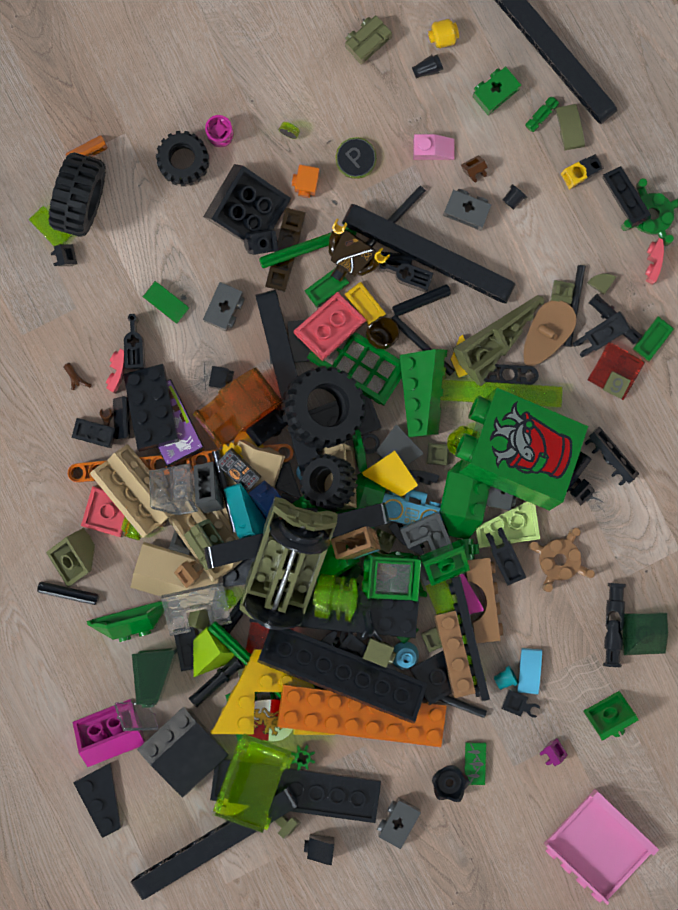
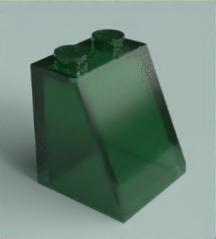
[132,647,177,708]

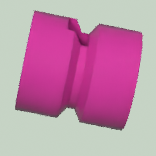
[205,115,234,147]

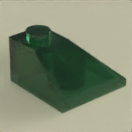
[622,612,668,655]

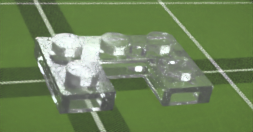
[161,582,232,636]

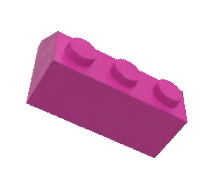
[72,699,145,767]

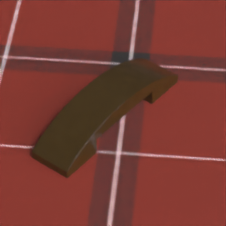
[265,208,306,292]

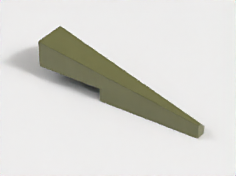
[453,295,545,386]

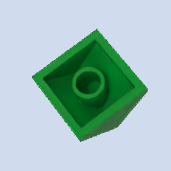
[420,541,470,586]

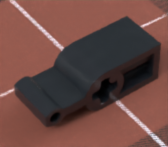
[379,262,434,293]
[124,314,146,370]

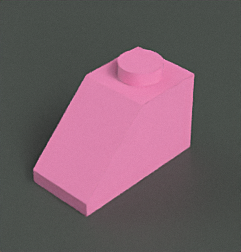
[413,134,454,160]

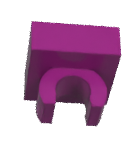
[540,738,568,766]

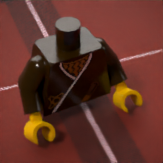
[328,219,390,282]

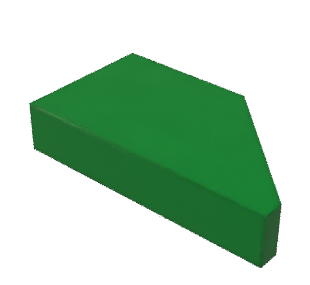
[352,429,367,473]

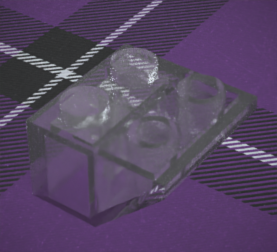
[149,463,198,515]

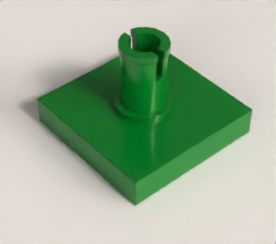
[583,691,639,741]

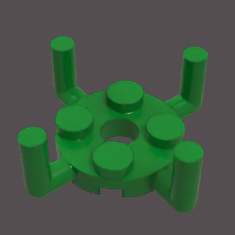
[621,178,678,246]

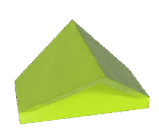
[193,627,235,677]

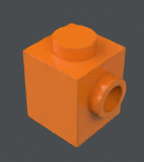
[291,164,320,198]

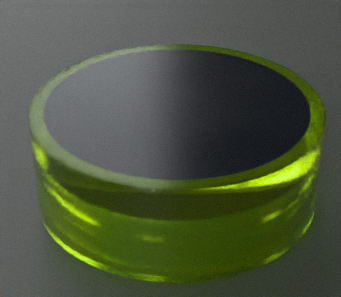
[279,122,300,139]

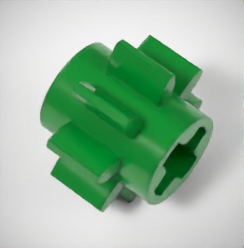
[458,539,479,560]
[290,744,315,770]

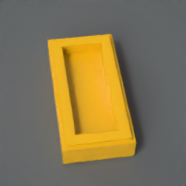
[345,282,386,325]

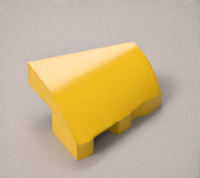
[362,451,418,497]

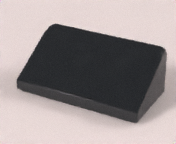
[113,396,130,439]

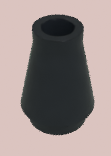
[412,54,443,79]

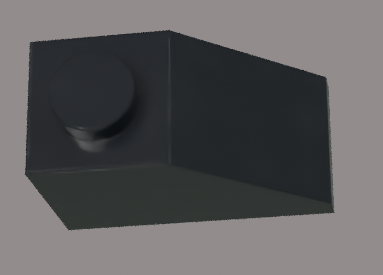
[304,834,334,865]

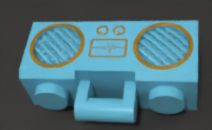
[382,489,442,525]

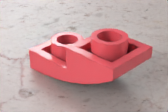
[645,238,664,285]
[106,348,125,394]

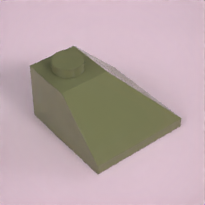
[46,528,95,587]

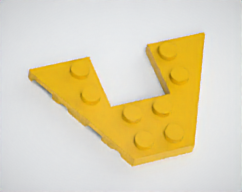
[211,649,335,735]

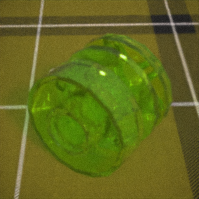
[313,573,358,622]

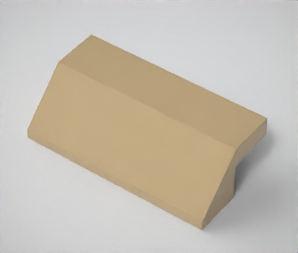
[220,440,285,524]
[90,444,180,538]
[168,492,242,582]
[130,542,220,609]

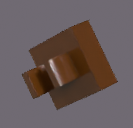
[461,155,488,183]

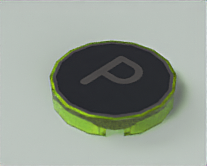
[336,137,377,179]

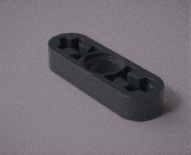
[484,364,539,385]

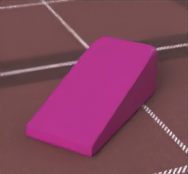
[458,574,484,614]

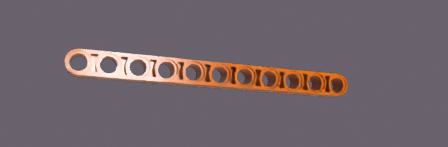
[67,444,294,483]

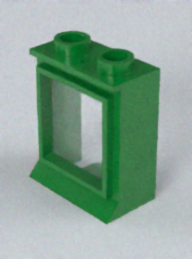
[362,553,421,602]

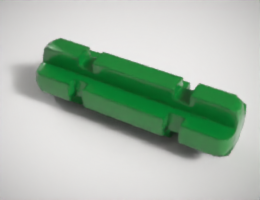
[525,97,559,132]

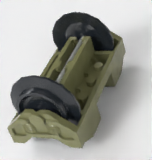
[240,497,337,630]

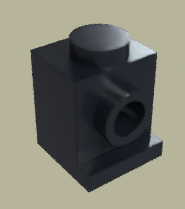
[244,229,278,255]
[209,366,234,392]

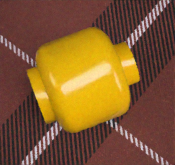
[428,19,459,49]

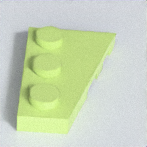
[476,502,540,548]

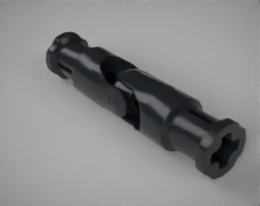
[603,583,626,667]

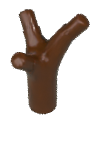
[63,363,91,390]

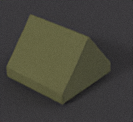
[187,604,213,630]

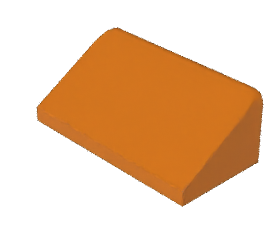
[66,135,108,157]

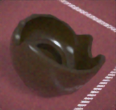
[366,316,400,349]

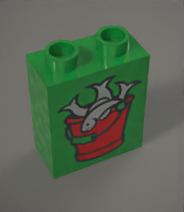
[455,388,588,511]

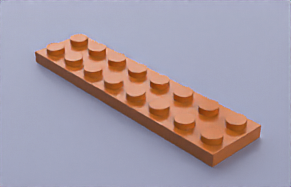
[277,684,447,747]

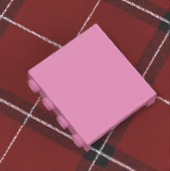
[544,789,659,905]

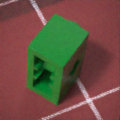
[473,66,521,116]

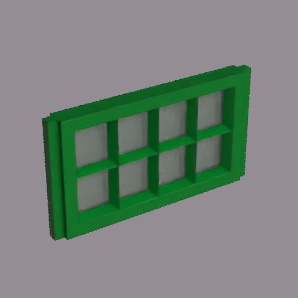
[307,332,402,406]

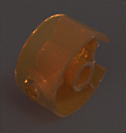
[193,367,282,448]

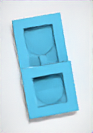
[517,648,542,694]

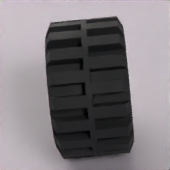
[156,131,209,187]
[300,454,358,510]

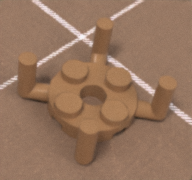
[528,528,595,592]

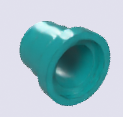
[494,666,519,690]

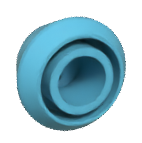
[393,642,419,670]

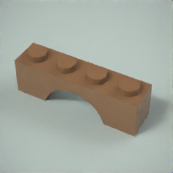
[465,557,503,644]
[434,610,476,698]

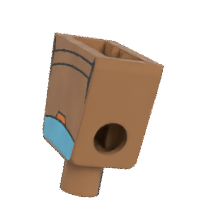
[331,526,380,559]

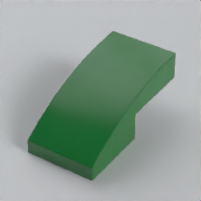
[142,281,189,324]

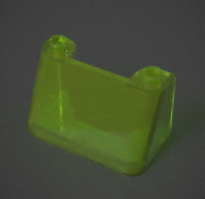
[212,734,293,833]

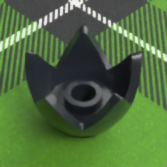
[432,765,470,802]

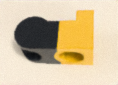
[561,154,604,190]

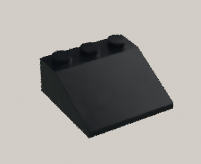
[203,164,291,247]
[137,707,229,798]

